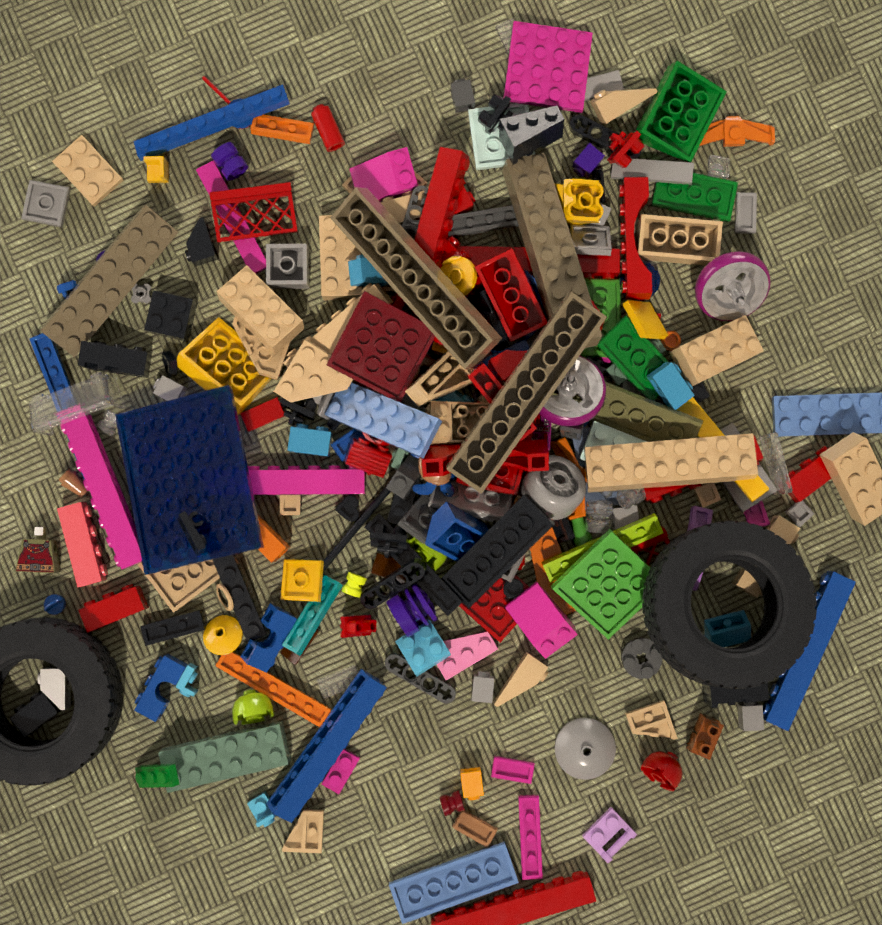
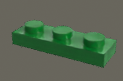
[135,764,180,788]

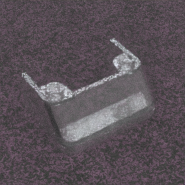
[29,372,126,436]

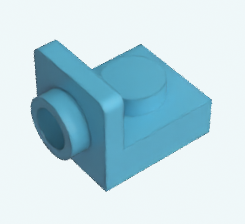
[176,663,198,697]
[247,791,276,827]

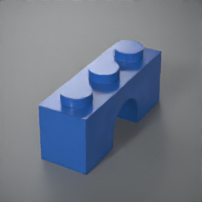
[240,603,297,673]
[134,654,188,722]

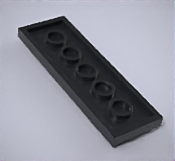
[441,494,555,608]

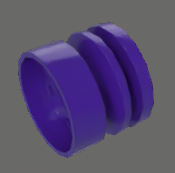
[386,583,438,638]

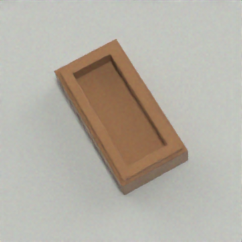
[452,810,498,848]

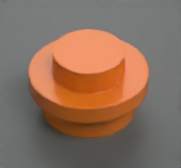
[660,331,681,351]

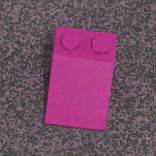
[349,147,418,202]
[505,582,578,659]

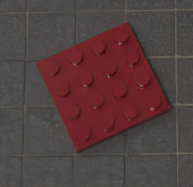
[326,290,435,403]

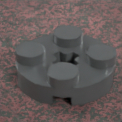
[621,637,662,679]

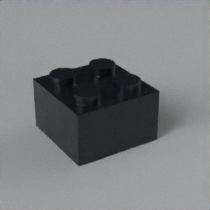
[144,290,198,342]

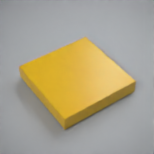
[623,300,669,340]
[280,559,324,602]

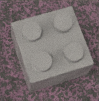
[266,244,310,289]

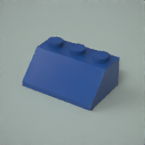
[425,501,489,562]

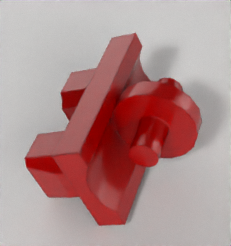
[607,130,645,168]
[340,614,377,638]

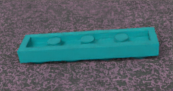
[282,575,343,656]

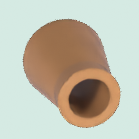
[59,469,88,498]

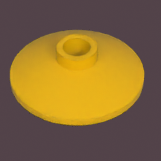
[203,615,243,655]

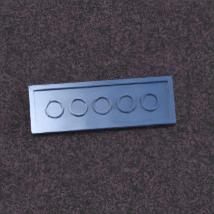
[325,382,442,459]
[772,393,882,437]
[389,841,519,924]

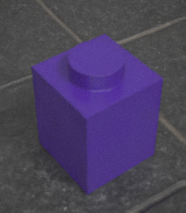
[572,143,605,179]

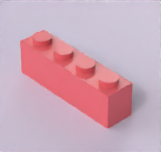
[57,502,108,587]

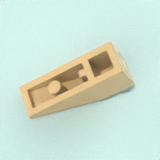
[590,88,658,124]
[493,651,549,707]

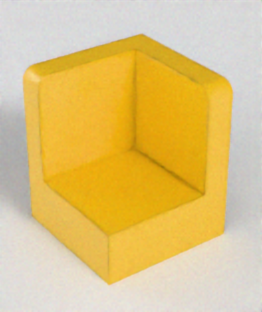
[144,156,169,183]

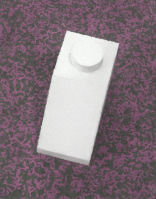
[37,666,71,710]

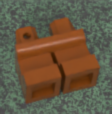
[686,713,724,760]

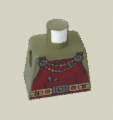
[15,527,61,573]

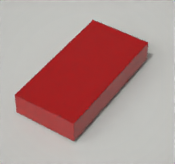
[240,397,285,432]

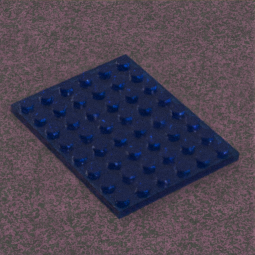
[115,385,264,575]

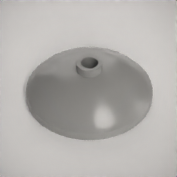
[555,718,616,780]

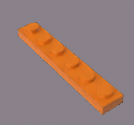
[215,651,332,727]

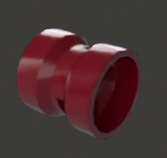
[439,790,465,816]

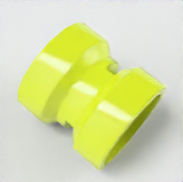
[341,572,367,598]

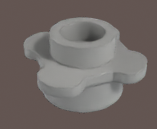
[131,284,151,304]

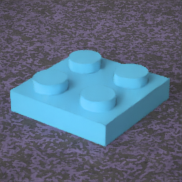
[395,620,451,677]

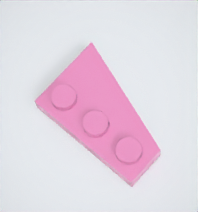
[436,631,498,680]

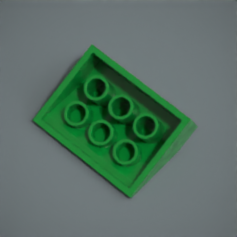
[635,61,727,163]

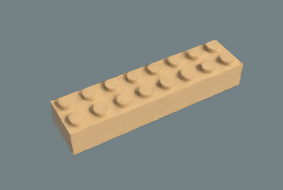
[584,433,758,493]

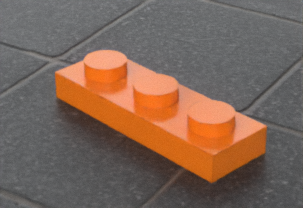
[250,114,314,144]

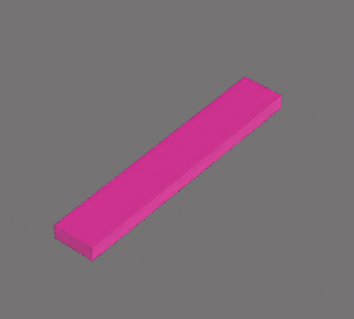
[196,161,266,274]

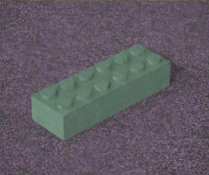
[158,720,291,793]

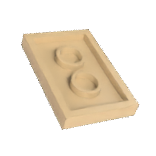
[52,135,124,207]

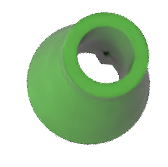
[572,517,593,547]

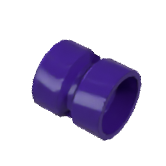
[211,142,249,181]

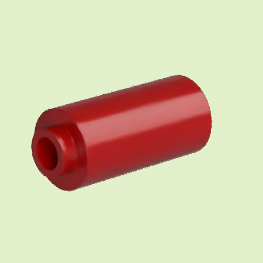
[311,104,345,152]

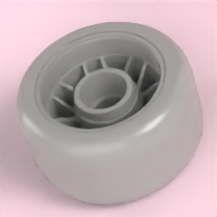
[521,455,586,520]

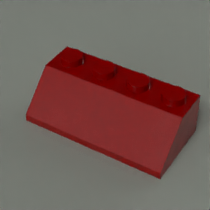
[475,247,548,342]

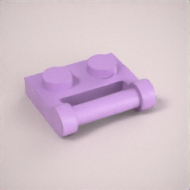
[582,807,638,864]

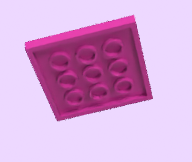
[503,21,593,113]

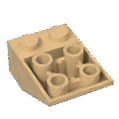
[426,401,490,445]

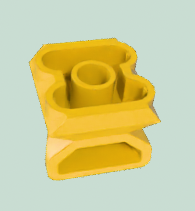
[554,179,603,225]

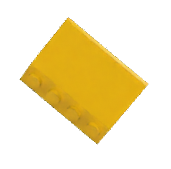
[177,317,272,416]

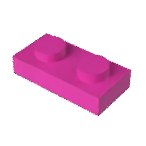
[322,749,360,794]

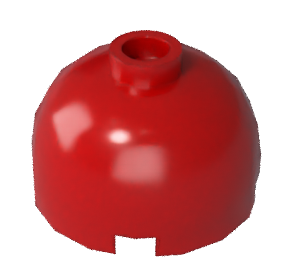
[640,751,683,791]

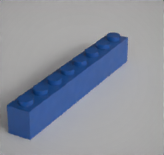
[763,571,856,731]
[266,669,387,823]

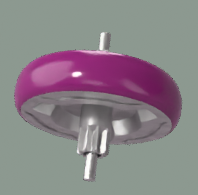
[695,251,771,321]
[539,355,606,426]

